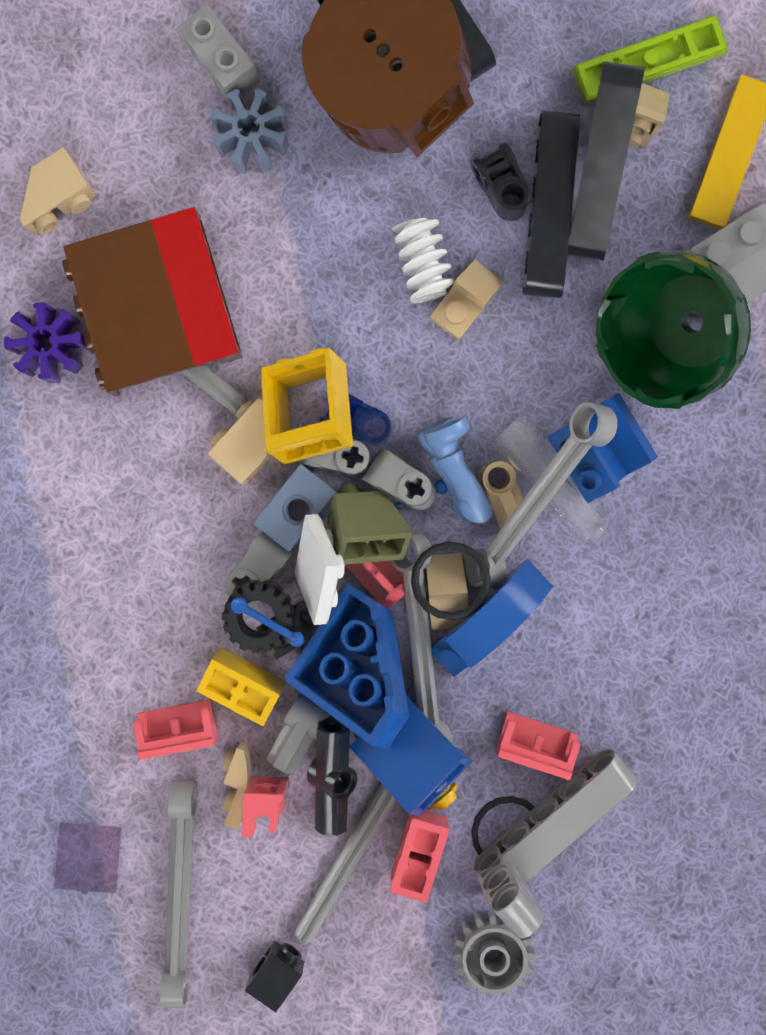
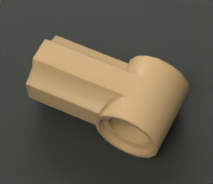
[478,461,533,530]

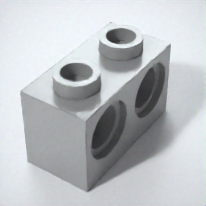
[177,4,259,104]

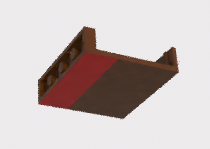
[62,207,243,396]

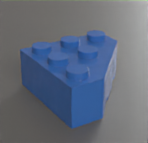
[284,583,409,749]

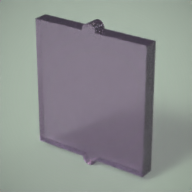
[55,821,122,894]

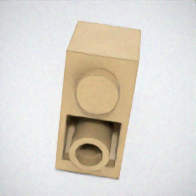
[628,83,670,149]
[20,147,97,235]
[207,397,270,485]

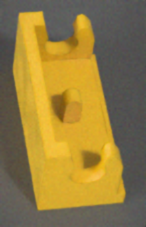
[196,647,287,726]

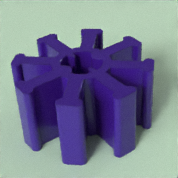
[4,302,88,383]

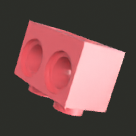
[390,810,450,903]

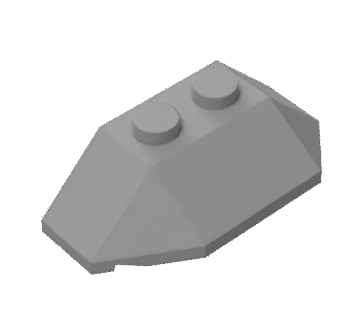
[687,203,766,316]

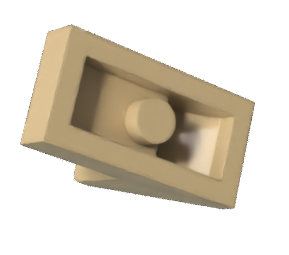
[429,259,504,341]

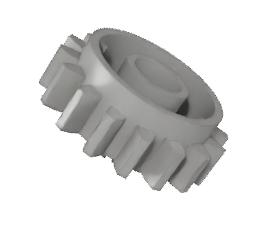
[452,909,536,999]

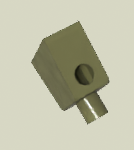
[327,483,412,565]

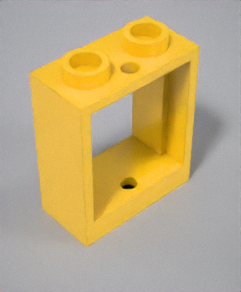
[261,348,353,464]

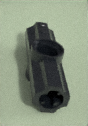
[307,718,358,836]

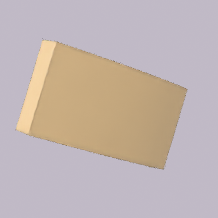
[221,741,251,830]

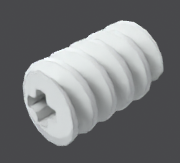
[392,218,454,303]

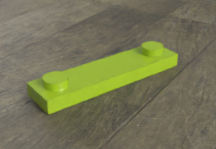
[572,15,729,105]

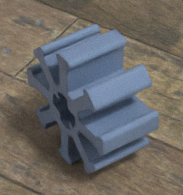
[211,88,289,173]

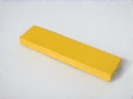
[688,74,766,230]

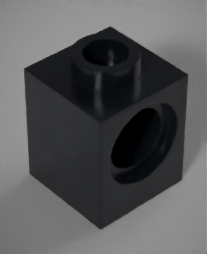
[245,940,305,1013]

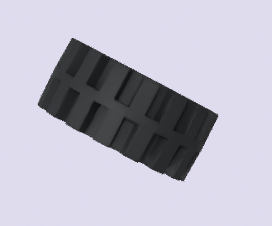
[222,579,295,653]

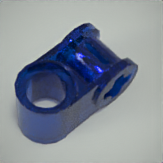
[318,394,393,446]

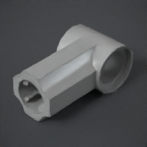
[265,693,330,775]

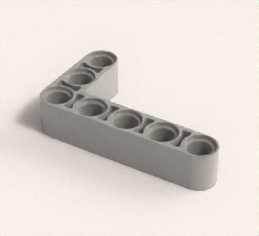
[473,749,638,939]

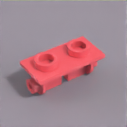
[345,561,405,608]

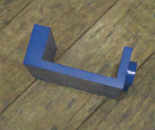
[547,393,658,504]
[349,694,473,816]

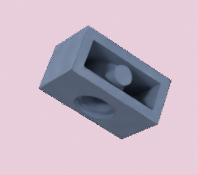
[253,464,338,552]

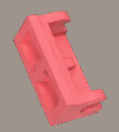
[134,699,219,760]
[494,711,580,780]
[242,776,289,837]

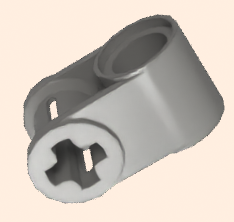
[297,440,371,476]
[362,448,436,511]
[225,531,293,597]

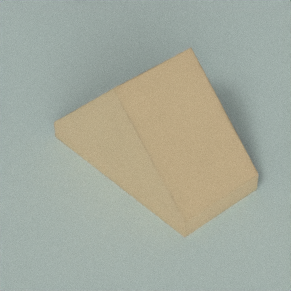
[426,553,468,630]

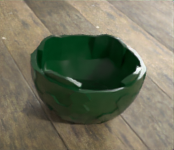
[596,251,751,409]

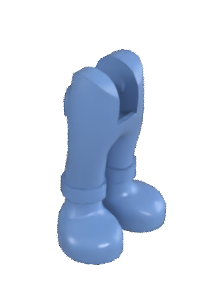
[416,416,493,523]

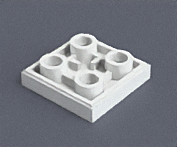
[294,514,344,625]

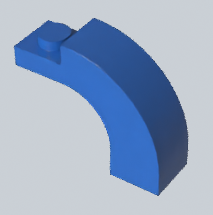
[431,559,553,677]

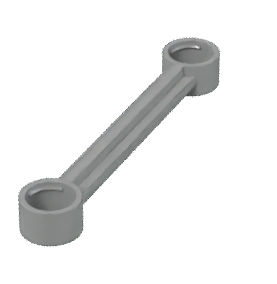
[464,402,617,588]
[391,533,452,743]
[160,780,197,1008]

